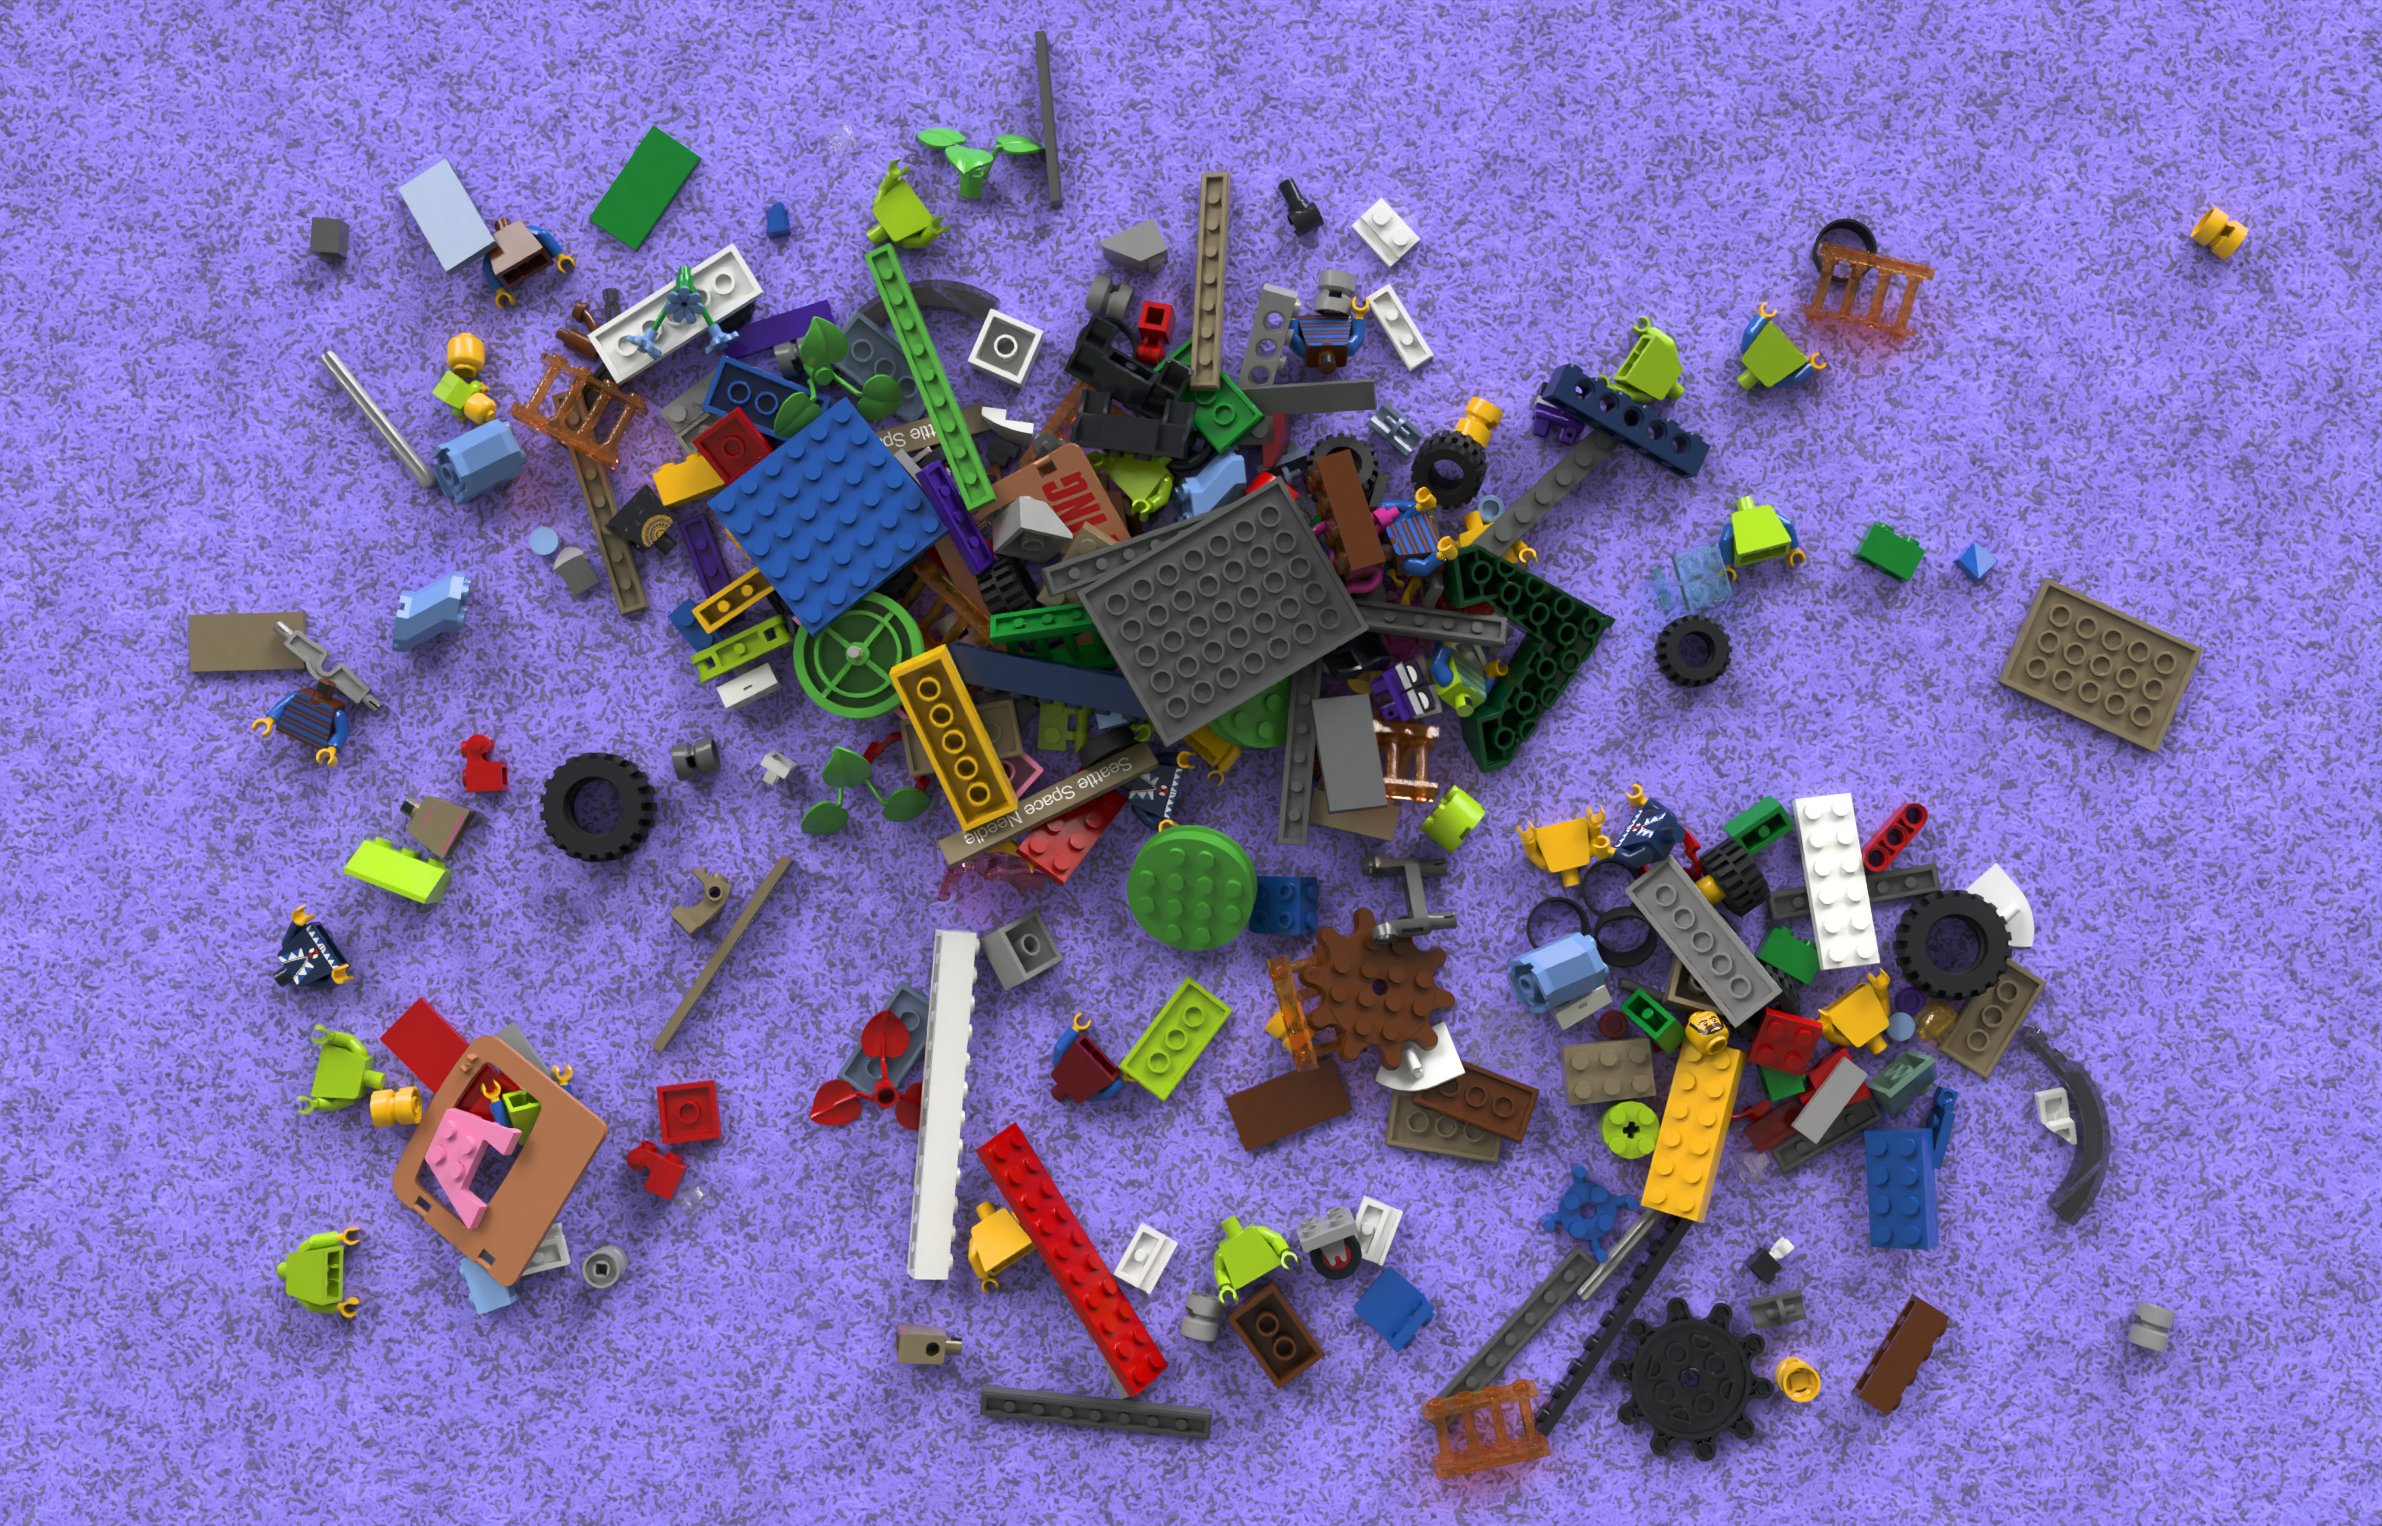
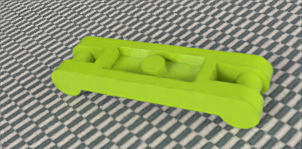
[689,614,794,684]

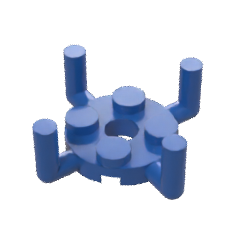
[1540,1163,1640,1263]

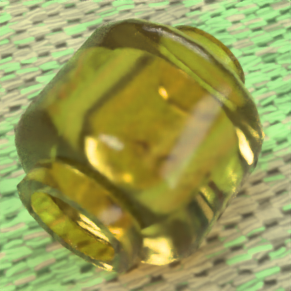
[1914,1000,1958,1043]

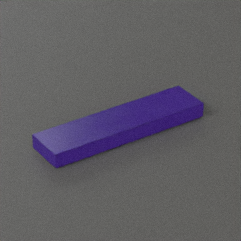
[723,299,836,360]
[915,459,996,576]
[678,513,746,630]

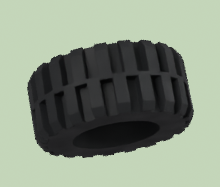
[540,752,657,862]
[1893,890,2012,1000]

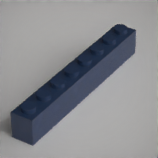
[948,641,1151,724]

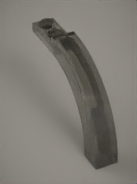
[819,280,1001,395]
[2016,1025,2110,1226]

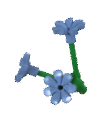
[625,266,740,360]

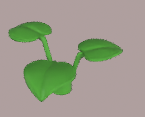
[916,128,1045,198]
[774,316,904,437]
[800,746,933,834]

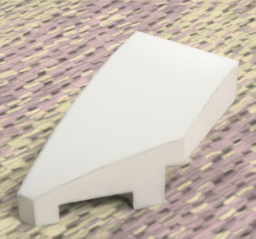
[981,407,1034,447]
[2034,1087,2077,1145]

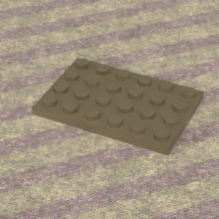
[1997,578,2203,753]

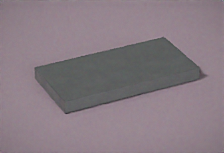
[1310,694,1388,814]

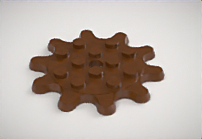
[1298,907,1455,1071]

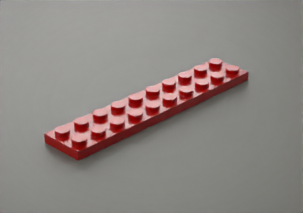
[975,1122,1168,1398]

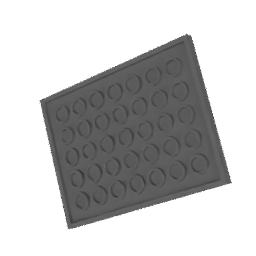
[1076,476,1369,748]

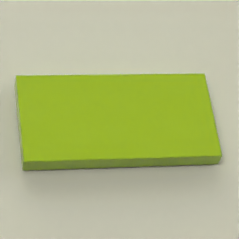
[1118,976,1233,1103]

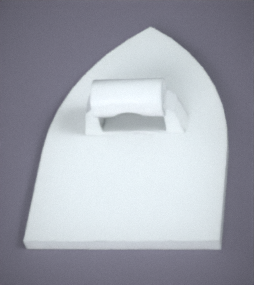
[1965,863,2034,947]
[1375,1022,1466,1092]

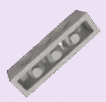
[1237,283,1301,387]

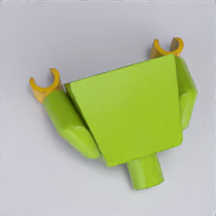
[276,1227,361,1318]

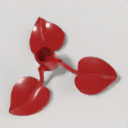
[809,1009,923,1130]

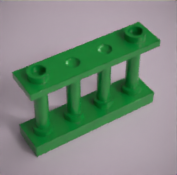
[990,603,1117,669]

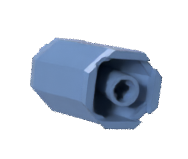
[431,419,527,505]
[1172,445,1246,523]
[392,571,472,653]
[1507,932,1609,1014]

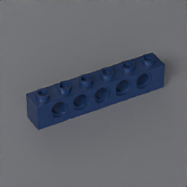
[1541,363,1710,479]

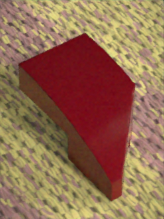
[1263,413,1291,468]

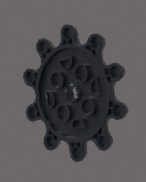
[1609,1297,1774,1462]

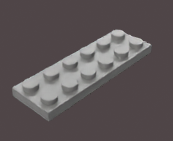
[1624,854,1783,1028]

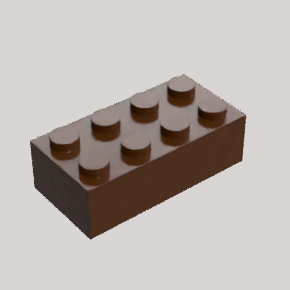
[1307,449,1386,584]

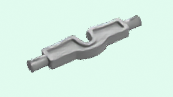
[272,621,383,713]

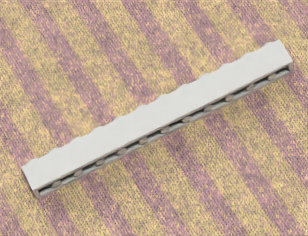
[907,929,980,1280]

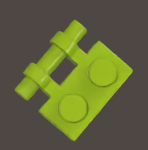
[1037,700,1092,752]

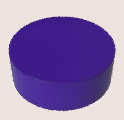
[1895,987,1925,1016]

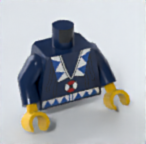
[1118,751,1196,832]
[1593,784,1685,868]
[273,904,355,990]

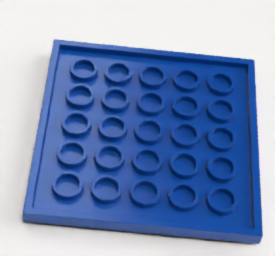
[707,396,948,638]

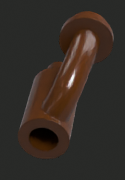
[555,302,600,362]

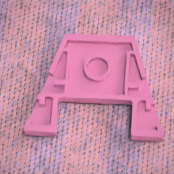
[424,1108,522,1229]

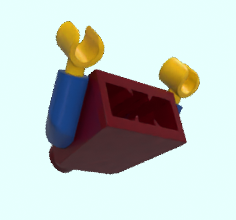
[1051,1013,1135,1104]

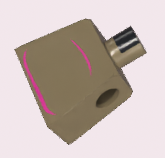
[400,795,477,859]
[895,1323,962,1364]

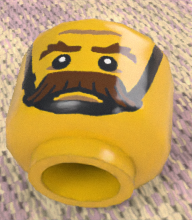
[1685,1011,1729,1055]

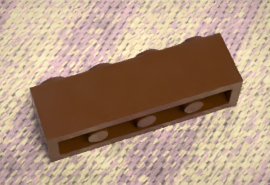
[1852,1294,1950,1416]

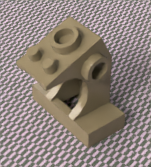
[670,866,733,939]

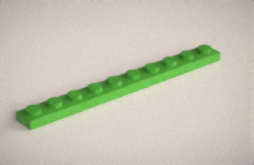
[864,243,997,513]

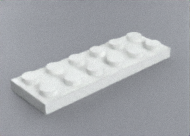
[587,243,765,385]
[1792,793,1880,971]

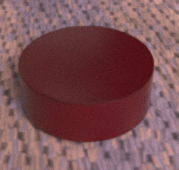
[1598,1010,1628,1039]

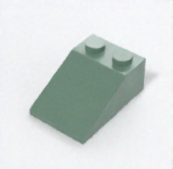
[1866,1049,1937,1115]

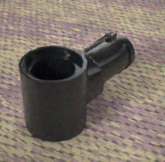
[1278,178,1324,238]

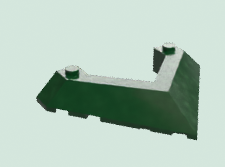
[1442,544,1616,773]

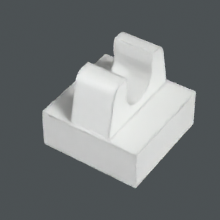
[760,750,798,786]

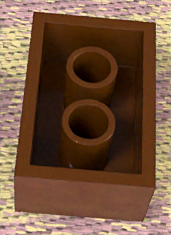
[1226,1279,1325,1390]

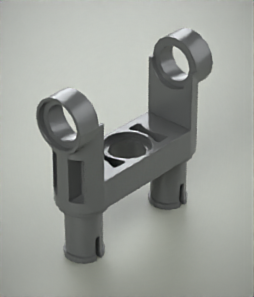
[1360,855,1457,944]

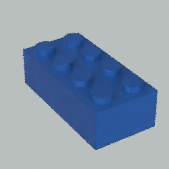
[701,355,832,443]
[1864,1127,1939,1250]

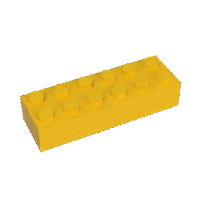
[889,644,1018,832]
[1641,1037,1747,1223]

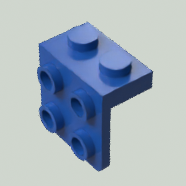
[1249,876,1319,935]
[1354,1267,1436,1353]

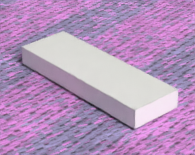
[1365,284,1434,372]

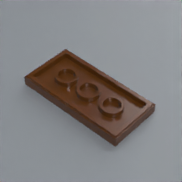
[1225,1056,1353,1152]
[1412,1059,1540,1145]

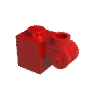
[1136,300,1176,366]
[461,734,508,792]
[626,1140,689,1200]

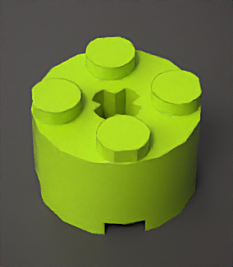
[1419,784,1486,853]
[1597,1099,1660,1159]

